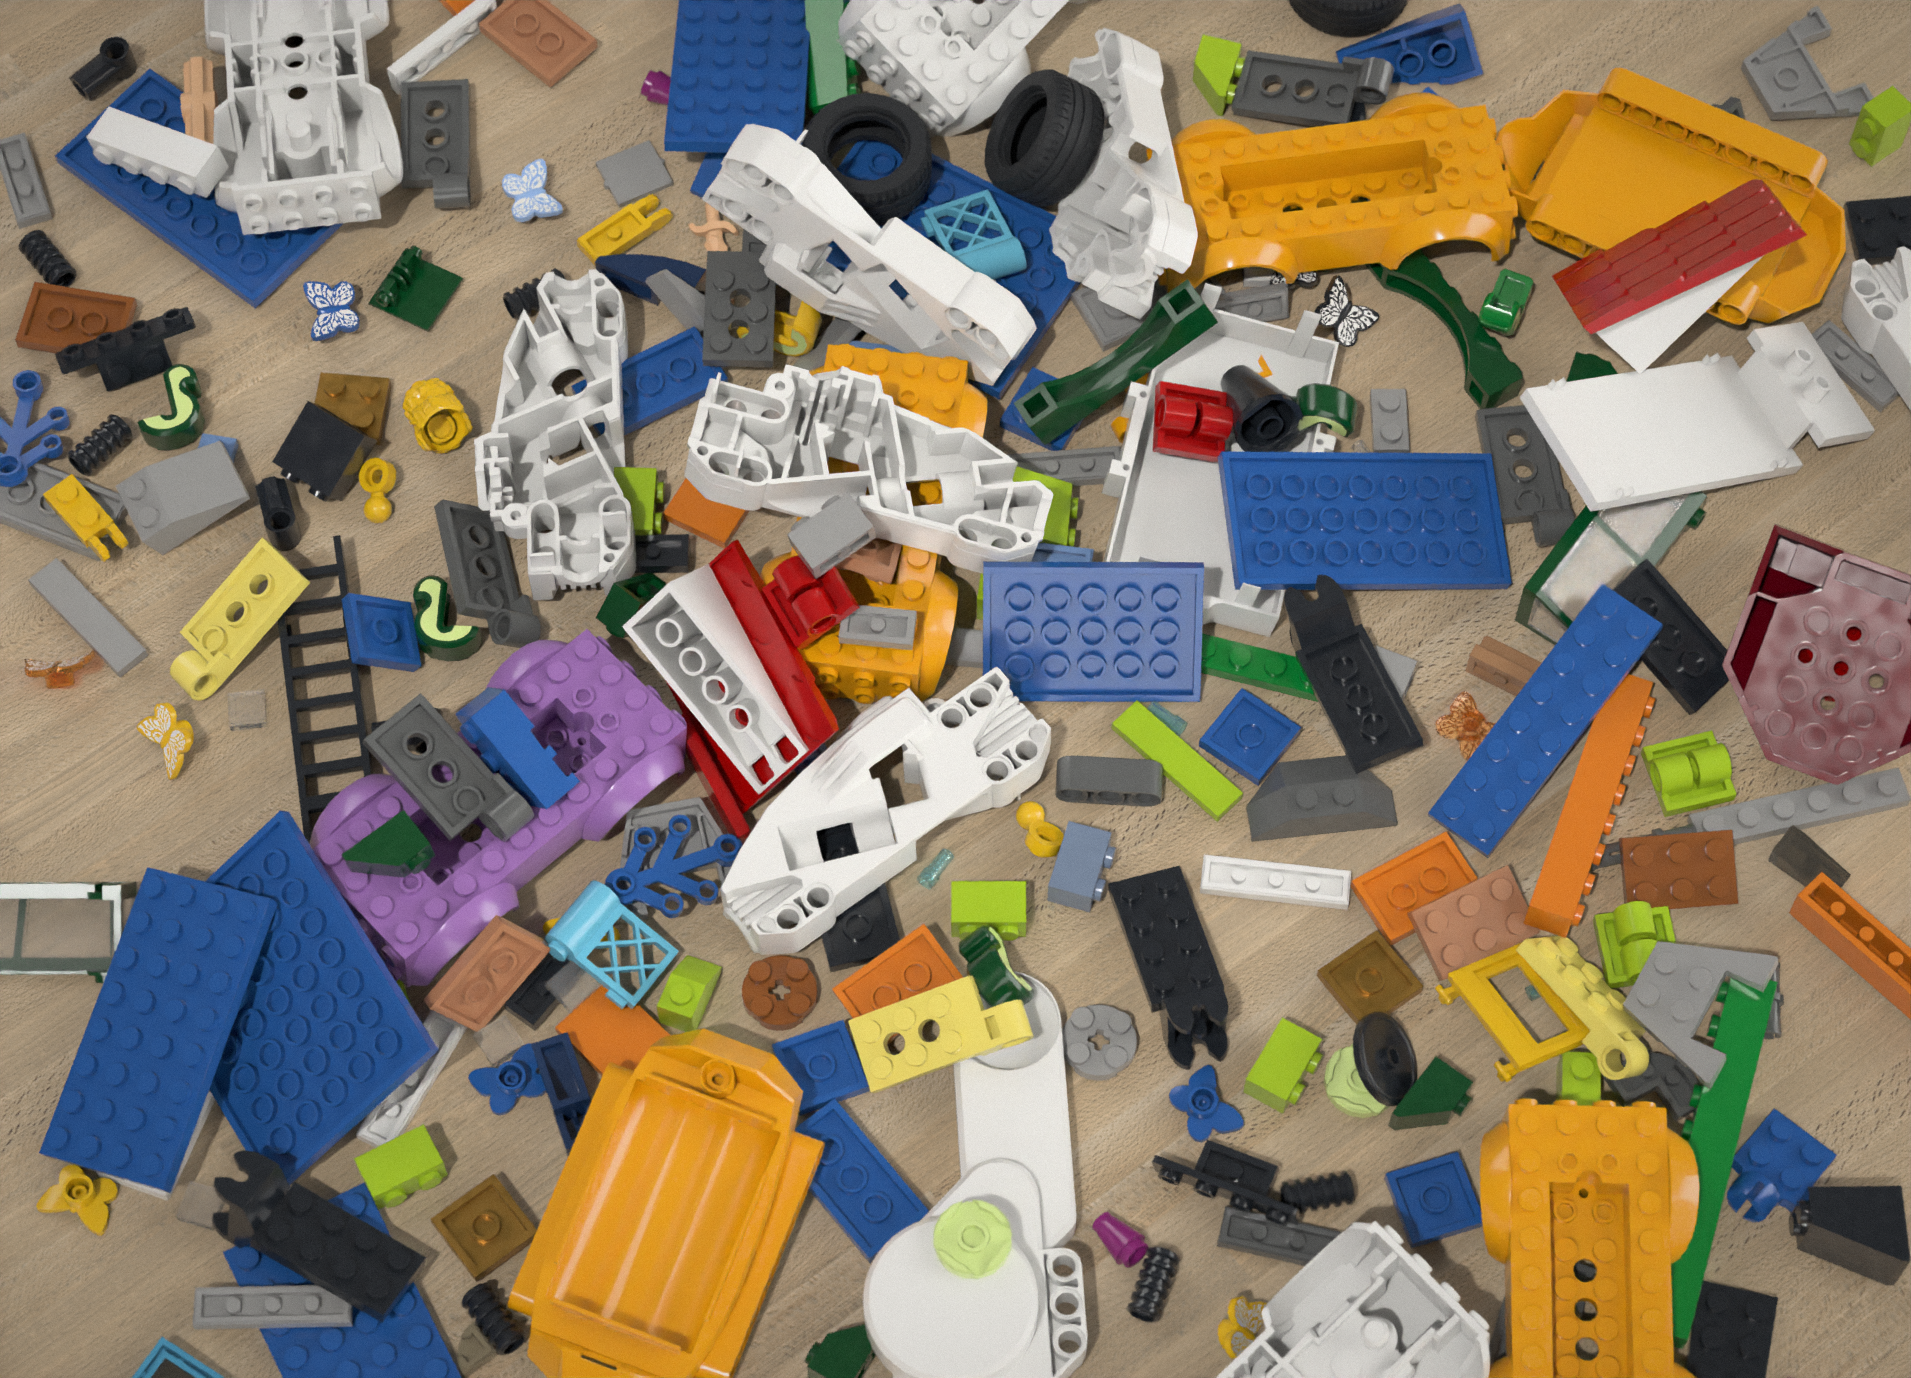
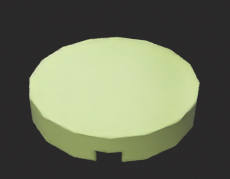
[1324,1044,1390,1118]
[933,1200,1012,1279]

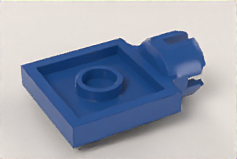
[1727,1108,1837,1222]

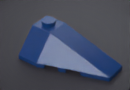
[1335,3,1483,84]

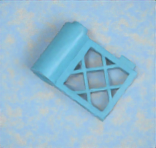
[921,189,1027,280]
[545,880,679,1009]

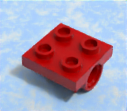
[1153,381,1233,463]
[761,555,860,650]

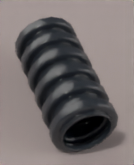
[19,230,77,287]
[503,268,566,321]
[67,414,132,476]
[1280,1171,1354,1214]
[1127,1246,1180,1322]
[461,1283,527,1356]

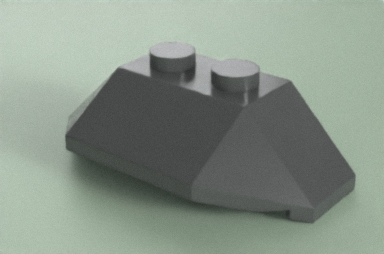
[1246,755,1398,842]

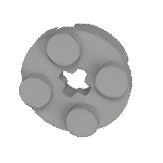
[1062,1005,1137,1081]

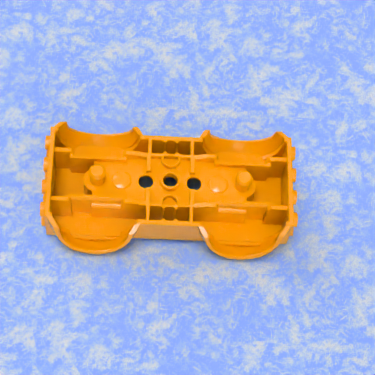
[1146,93,1518,293]
[760,344,987,704]
[1480,1099,1699,1378]

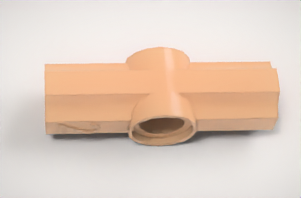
[180,56,219,144]

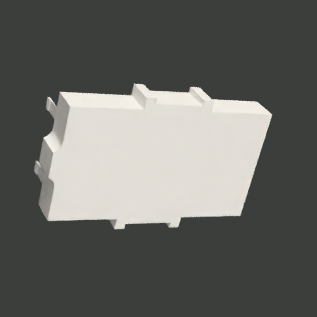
[1102,283,1339,637]

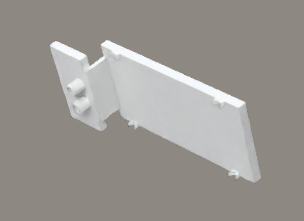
[1520,322,1875,511]

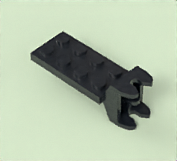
[1284,574,1423,774]
[1108,866,1228,1070]
[212,1150,426,1323]

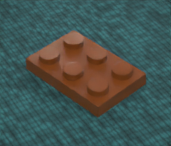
[15,282,137,353]
[1619,830,1738,909]

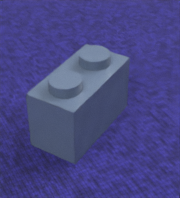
[1047,821,1116,913]

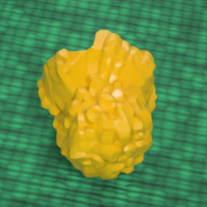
[402,378,473,454]

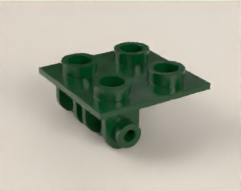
[368,245,463,332]

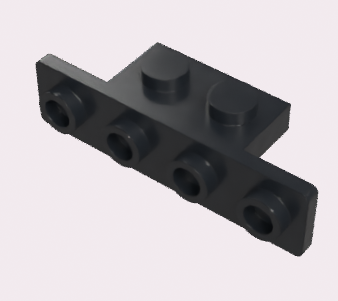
[55,307,196,392]
[1152,1140,1301,1226]

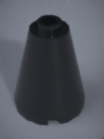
[1221,365,1303,452]

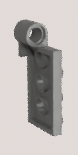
[1231,50,1394,127]
[401,79,471,209]
[702,229,776,367]
[1475,405,1575,547]
[434,499,541,648]
[363,693,534,842]

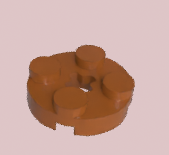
[742,955,817,1031]

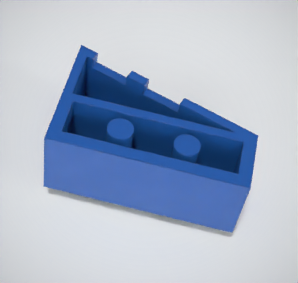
[455,687,580,809]

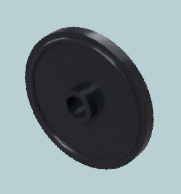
[1353,1012,1417,1107]

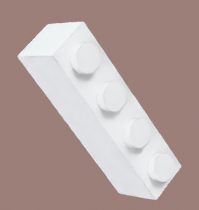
[86,107,229,198]

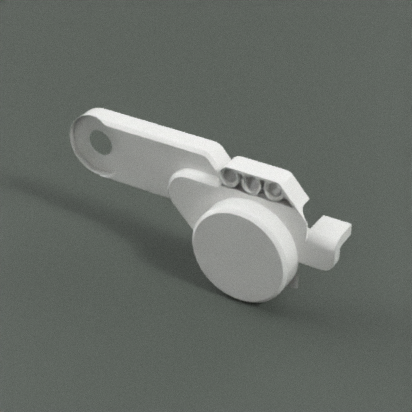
[863,971,1087,1378]

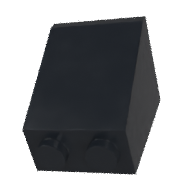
[1789,1186,1911,1285]

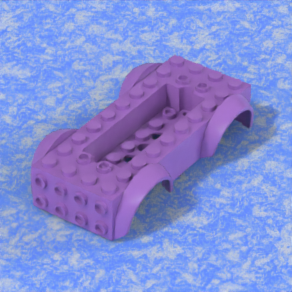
[310,629,687,987]

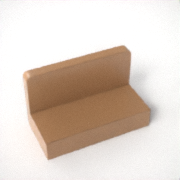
[1465,636,1542,696]

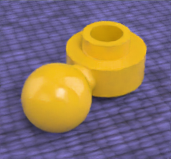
[359,458,396,523]
[1016,801,1064,858]

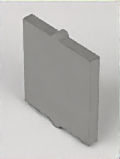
[595,140,673,208]

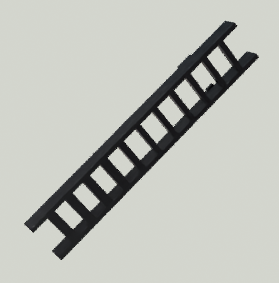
[274,535,373,844]

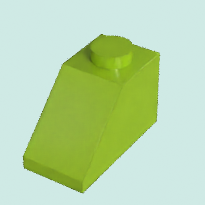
[657,955,722,1032]

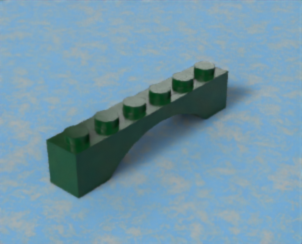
[1365,248,1523,409]
[1014,279,1218,445]

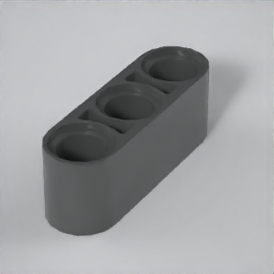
[1055,755,1163,807]

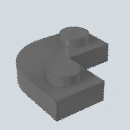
[1603,1050,1701,1122]

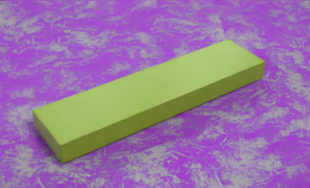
[1111,700,1243,822]

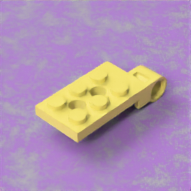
[170,538,310,701]
[1516,936,1649,1080]
[848,975,1034,1093]

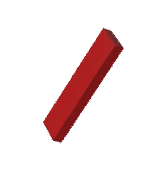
[682,713,751,845]

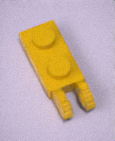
[577,193,672,267]
[43,474,129,562]

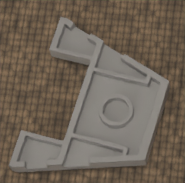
[1741,6,1874,120]
[614,797,732,925]
[1623,941,1779,1089]

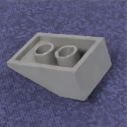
[116,441,250,555]

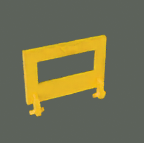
[1435,943,1591,1082]

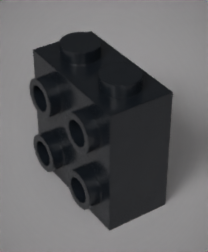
[272,401,377,502]

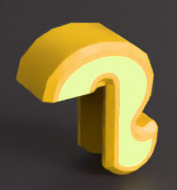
[737,301,822,357]

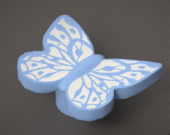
[502,159,563,222]

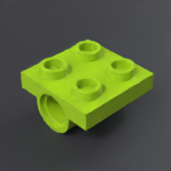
[1641,730,1737,817]
[1593,901,1676,988]

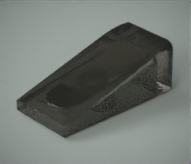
[1768,825,1851,888]

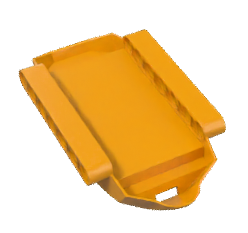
[1495,68,1846,325]
[507,1028,825,1378]

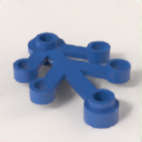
[0,370,70,487]
[605,815,742,918]

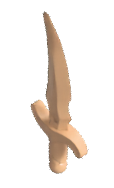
[689,203,739,305]

